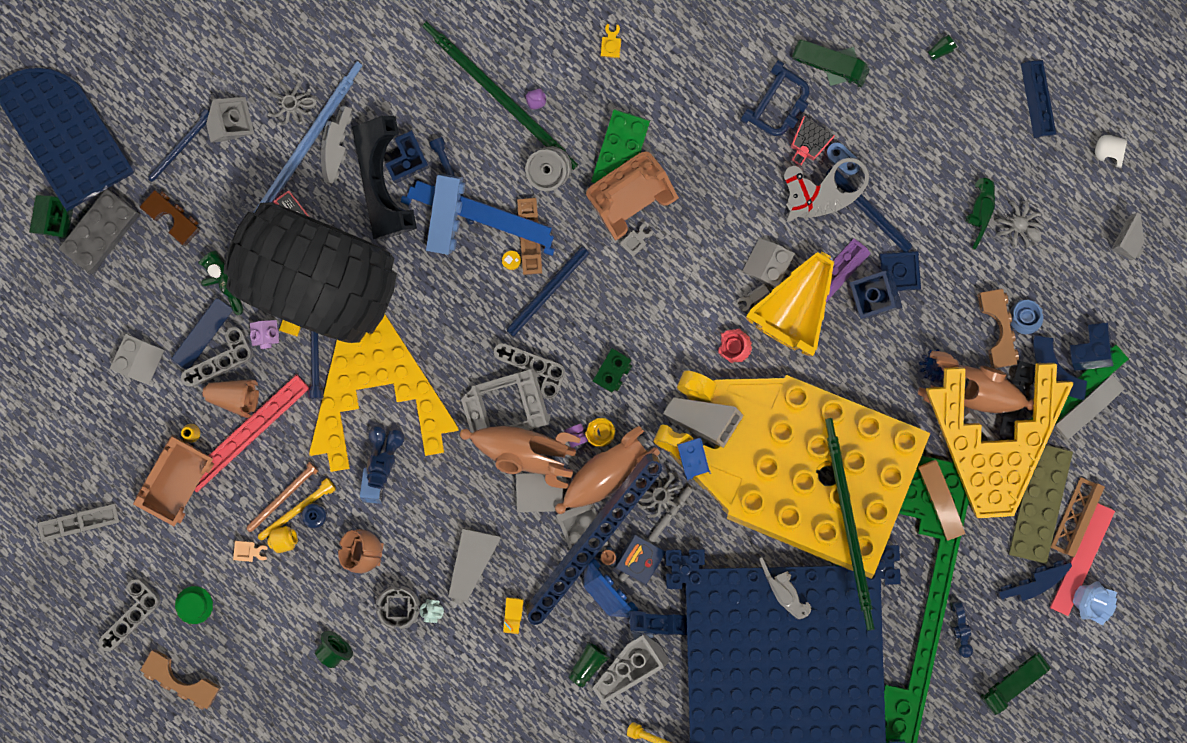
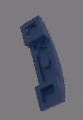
[630,611,687,635]

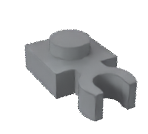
[620,223,654,257]

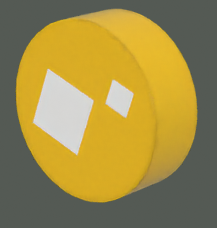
[502,251,521,270]

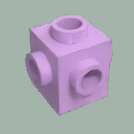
[250,320,279,349]

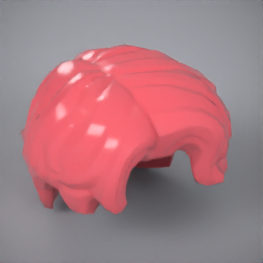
[718,329,752,363]

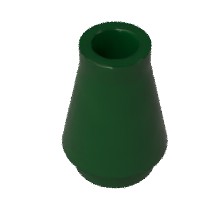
[927,35,957,61]

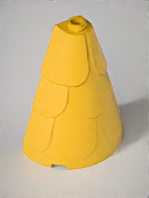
[746,252,834,356]

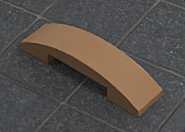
[517,198,542,275]

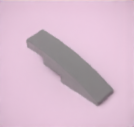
[1054,374,1125,441]
[37,504,119,542]

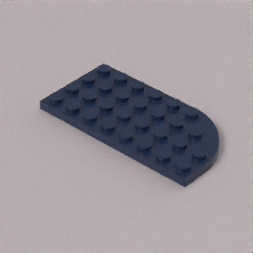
[0,68,134,211]

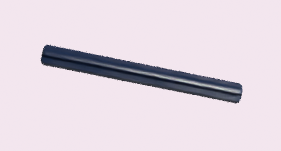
[826,167,912,252]
[507,247,589,336]

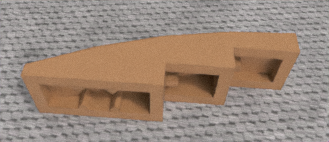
[918,459,965,541]

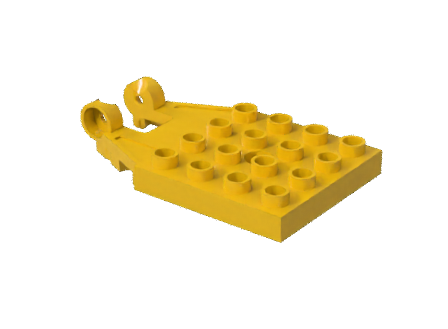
[653,371,930,579]

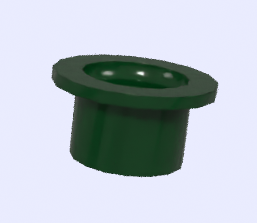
[315,631,353,668]

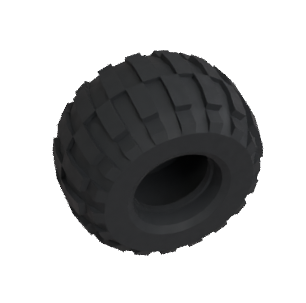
[223,202,397,343]

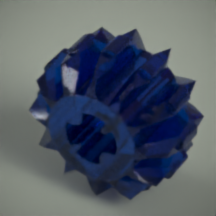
[919,349,944,382]

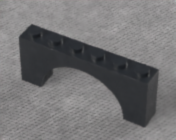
[352,116,417,239]

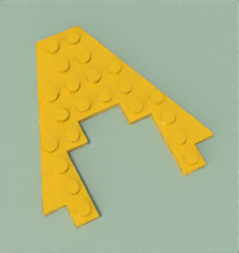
[309,314,459,472]
[926,363,1073,518]

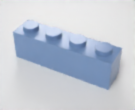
[426,174,465,255]

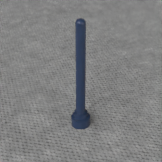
[148,108,210,182]
[429,137,474,225]
[308,331,324,399]

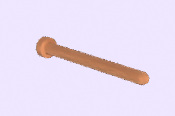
[246,462,319,532]

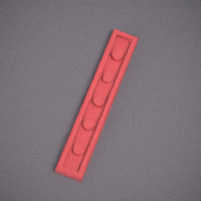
[1050,503,1115,616]

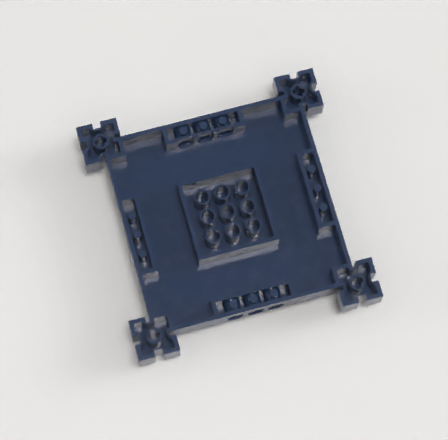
[666,545,905,743]

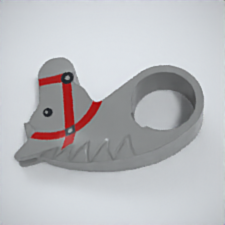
[784,157,870,222]

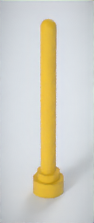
[258,478,337,540]
[627,722,671,743]

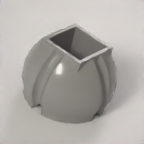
[376,586,420,630]

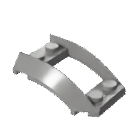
[461,369,551,433]

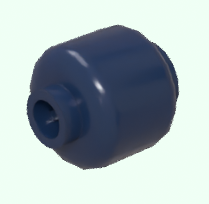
[301,503,328,528]

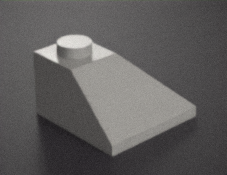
[206,97,254,143]
[1111,212,1144,260]

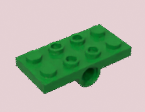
[591,109,651,183]

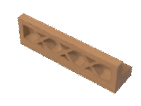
[1051,477,1105,557]

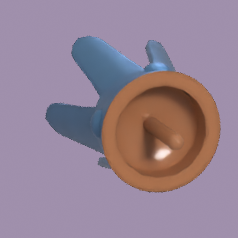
[598,547,618,566]

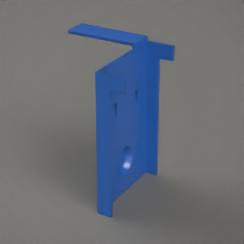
[677,438,711,481]

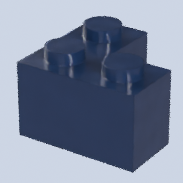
[385,130,429,184]
[1070,323,1114,371]

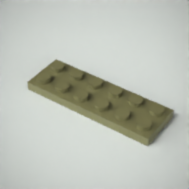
[1008,445,1073,564]

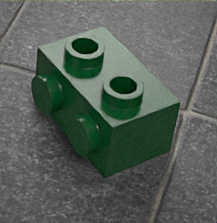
[592,348,633,393]

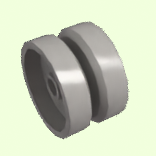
[525,146,572,191]

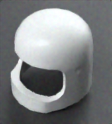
[1095,135,1127,168]

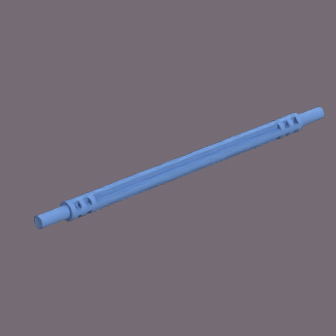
[253,61,363,213]

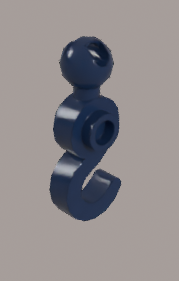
[952,601,973,658]

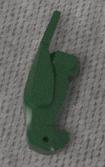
[965,178,995,250]

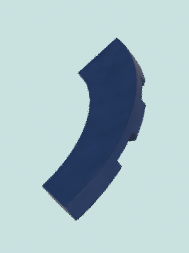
[1034,336,1087,400]

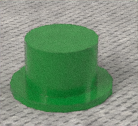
[175,586,213,624]

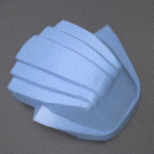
[1073,581,1117,626]

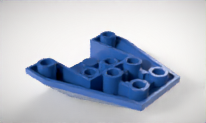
[583,558,639,618]

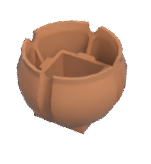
[338,529,384,574]

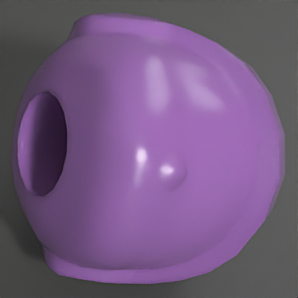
[526,89,546,110]

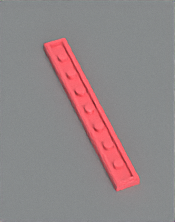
[194,374,310,493]

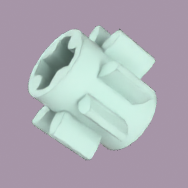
[420,599,444,623]

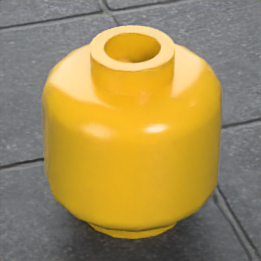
[267,526,298,553]

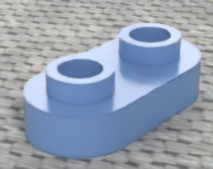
[826,143,860,176]

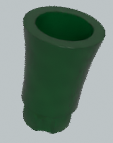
[568,642,610,688]

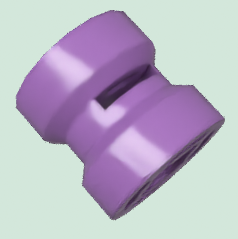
[564,423,588,448]

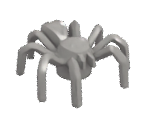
[267,80,317,126]
[995,201,1044,249]
[638,473,683,518]

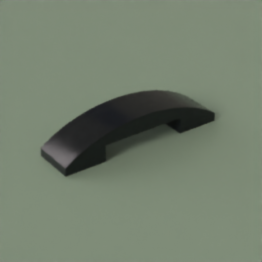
[999,360,1036,439]

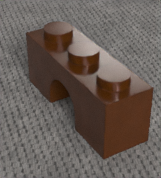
[140,190,200,247]

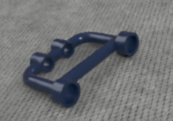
[740,59,810,136]

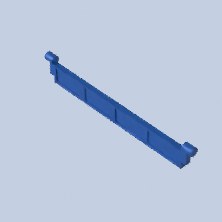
[400,180,555,256]

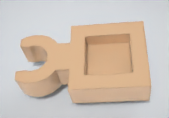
[233,540,268,562]

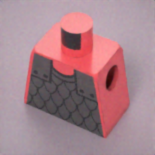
[791,116,835,166]

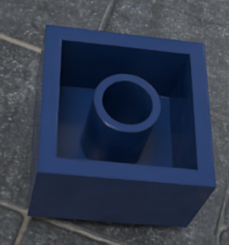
[850,271,903,319]

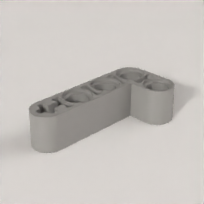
[181,327,253,387]
[494,343,565,399]
[99,579,161,652]

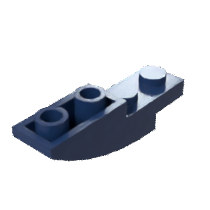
[996,560,1072,602]

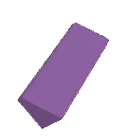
[826,238,871,302]

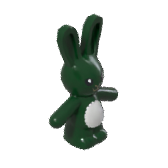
[198,250,243,315]

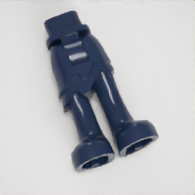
[367,427,405,489]

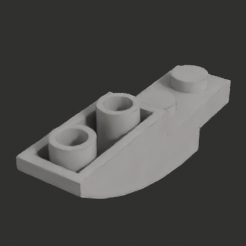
[321,106,352,184]

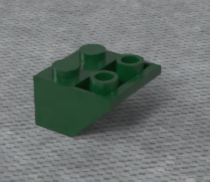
[29,195,73,239]

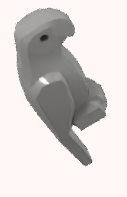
[759,558,811,619]

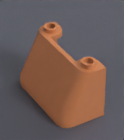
[586,152,679,241]
[133,434,214,527]

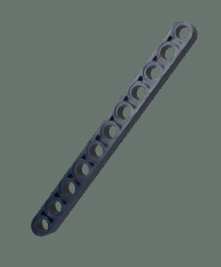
[526,454,662,625]

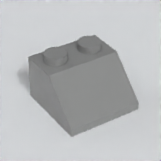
[742,238,795,288]
[110,334,165,385]

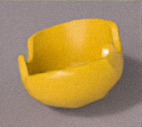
[585,418,615,447]

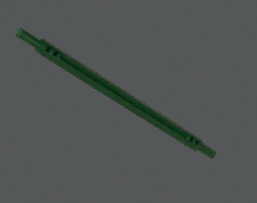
[422,21,578,170]
[825,418,875,631]

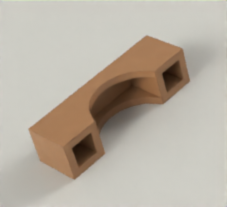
[977,289,1019,369]
[140,649,221,710]

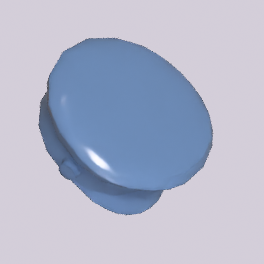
[1010,300,1043,334]

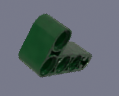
[791,39,870,88]
[980,652,1051,715]

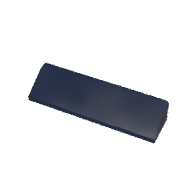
[1021,60,1057,138]
[171,298,233,370]

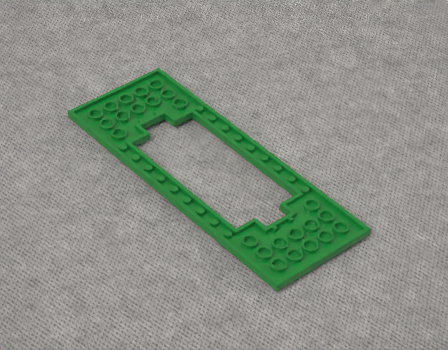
[836,456,969,743]

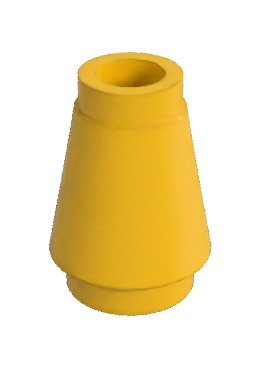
[181,424,200,443]

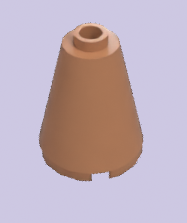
[203,379,259,418]

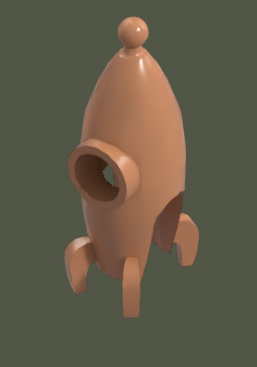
[918,351,1034,413]
[460,426,581,488]
[555,426,660,514]

